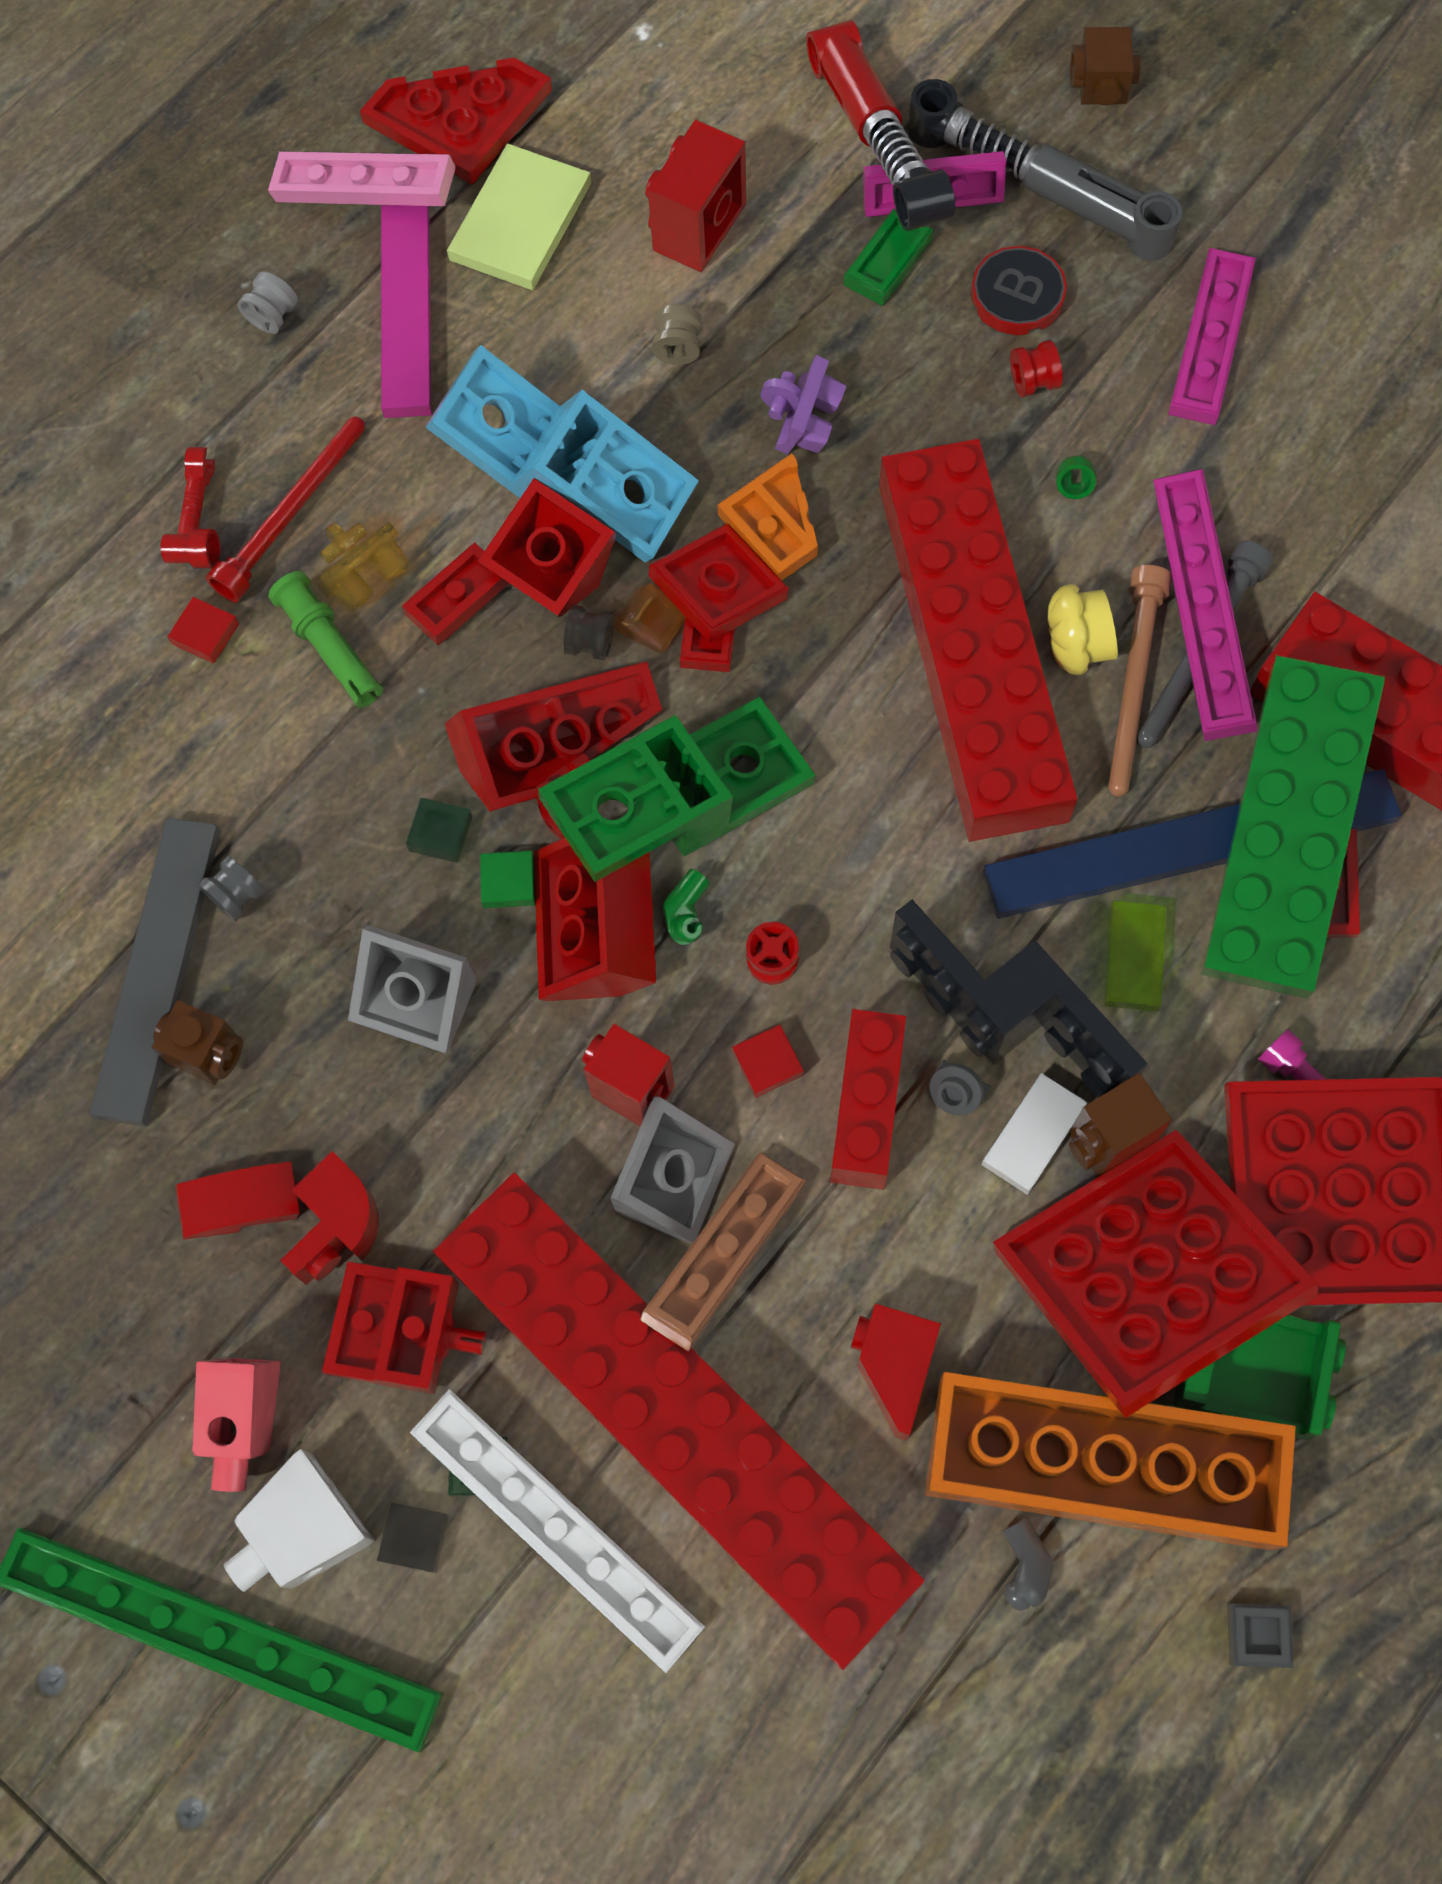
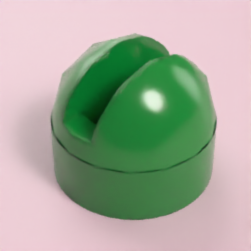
[1056,455,1096,499]

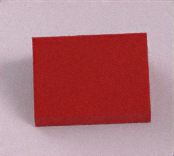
[478,478,617,617]

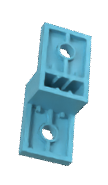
[425,345,699,562]

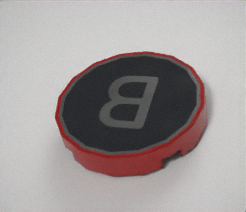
[970,246,1067,336]

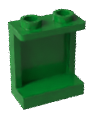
[1173,1315,1346,1441]

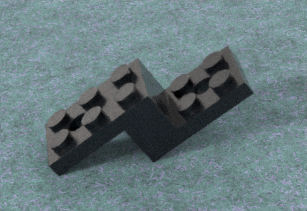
[890,899,1148,1097]

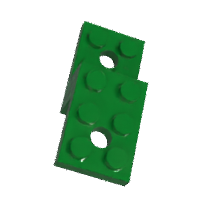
[538,697,816,882]

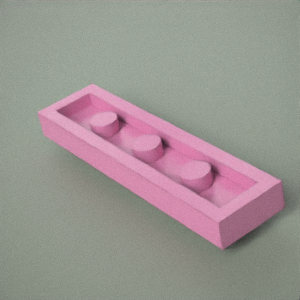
[268,152,456,206]

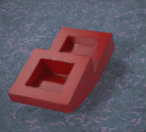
[175,1161,300,1240]

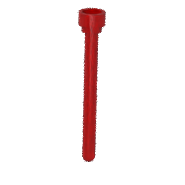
[205,416,365,603]

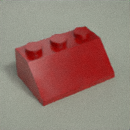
[534,837,656,1001]

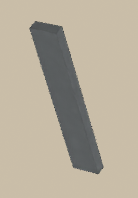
[89,818,221,1127]

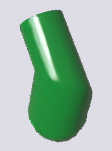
[662,868,710,945]

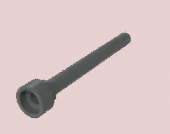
[1137,541,1274,748]

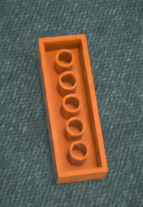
[925,1372,1296,1551]

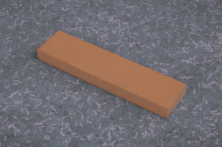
[640,1152,806,1352]

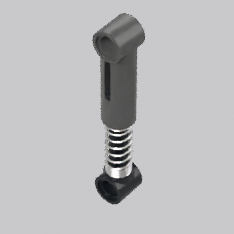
[908,79,1183,260]

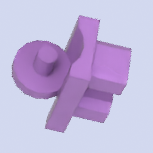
[760,355,846,455]

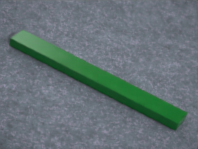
[0,1527,444,1753]

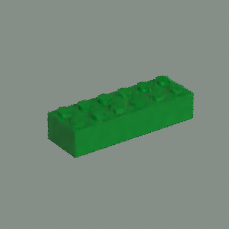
[1201,655,1385,999]

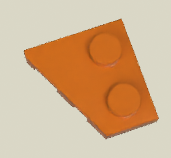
[717,453,818,581]

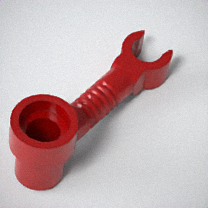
[160,447,221,569]

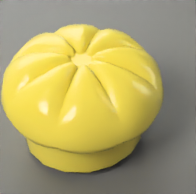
[1048,584,1118,675]

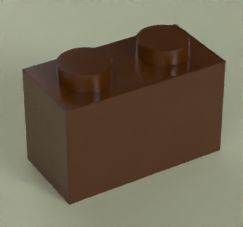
[1069,1073,1172,1177]

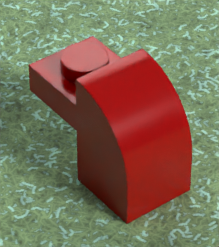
[280,1151,379,1285]

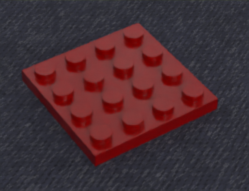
[1224,1077,1442,1306]
[993,1130,1318,1418]

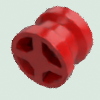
[1010,340,1063,398]
[746,921,799,985]

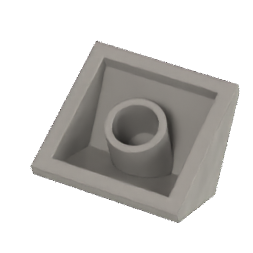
[348,925,477,1053]
[610,1096,735,1244]

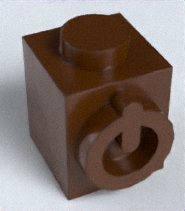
[1070,27,1141,105]
[151,1000,243,1085]

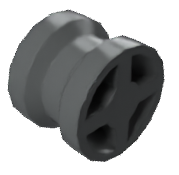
[198,856,265,922]

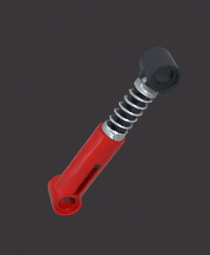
[806,20,956,232]

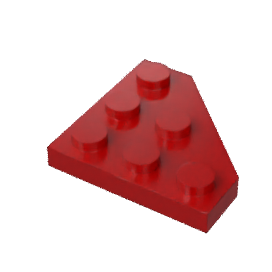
[360,57,552,185]

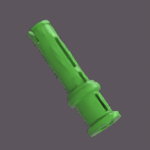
[268,571,383,708]

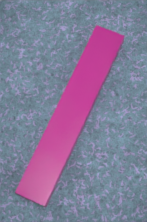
[381,205,432,418]
[1153,469,1257,741]

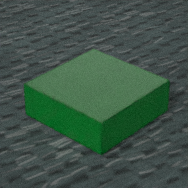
[480,851,535,909]

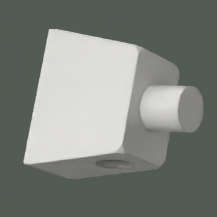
[223,1449,375,1592]

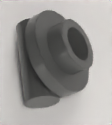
[929,1059,991,1116]

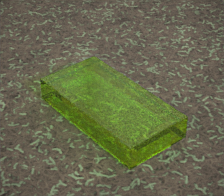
[1105,901,1166,1011]

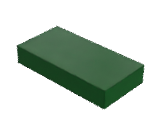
[843,209,933,306]

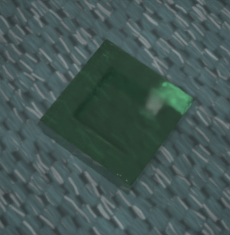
[406,798,473,863]

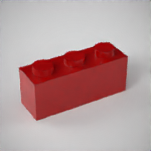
[830,1009,906,1190]

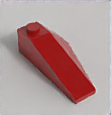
[444,661,662,812]

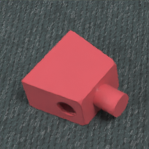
[192,1357,281,1492]

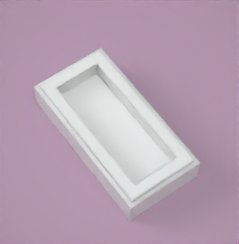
[981,1073,1087,1195]

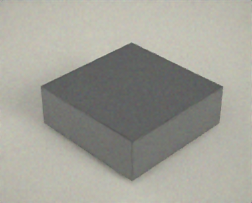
[1227,1604,1294,1668]

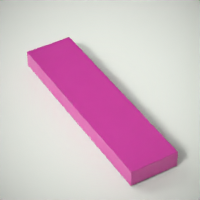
[1168,248,1256,425]

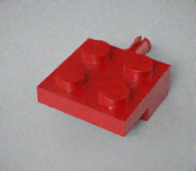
[322,1261,487,1394]

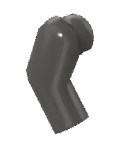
[1003,1517,1053,1611]

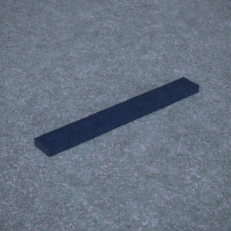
[983,769,1402,919]

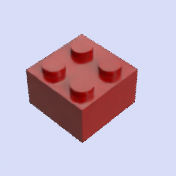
[645,119,746,272]

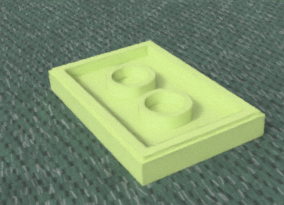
[447,143,592,290]

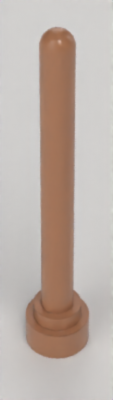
[1108,565,1172,797]

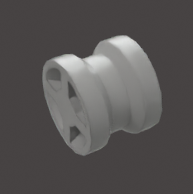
[237,271,298,334]

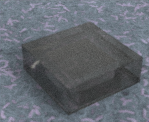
[377,1502,449,1573]

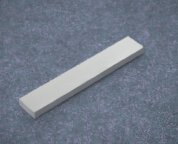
[410,1389,705,1673]

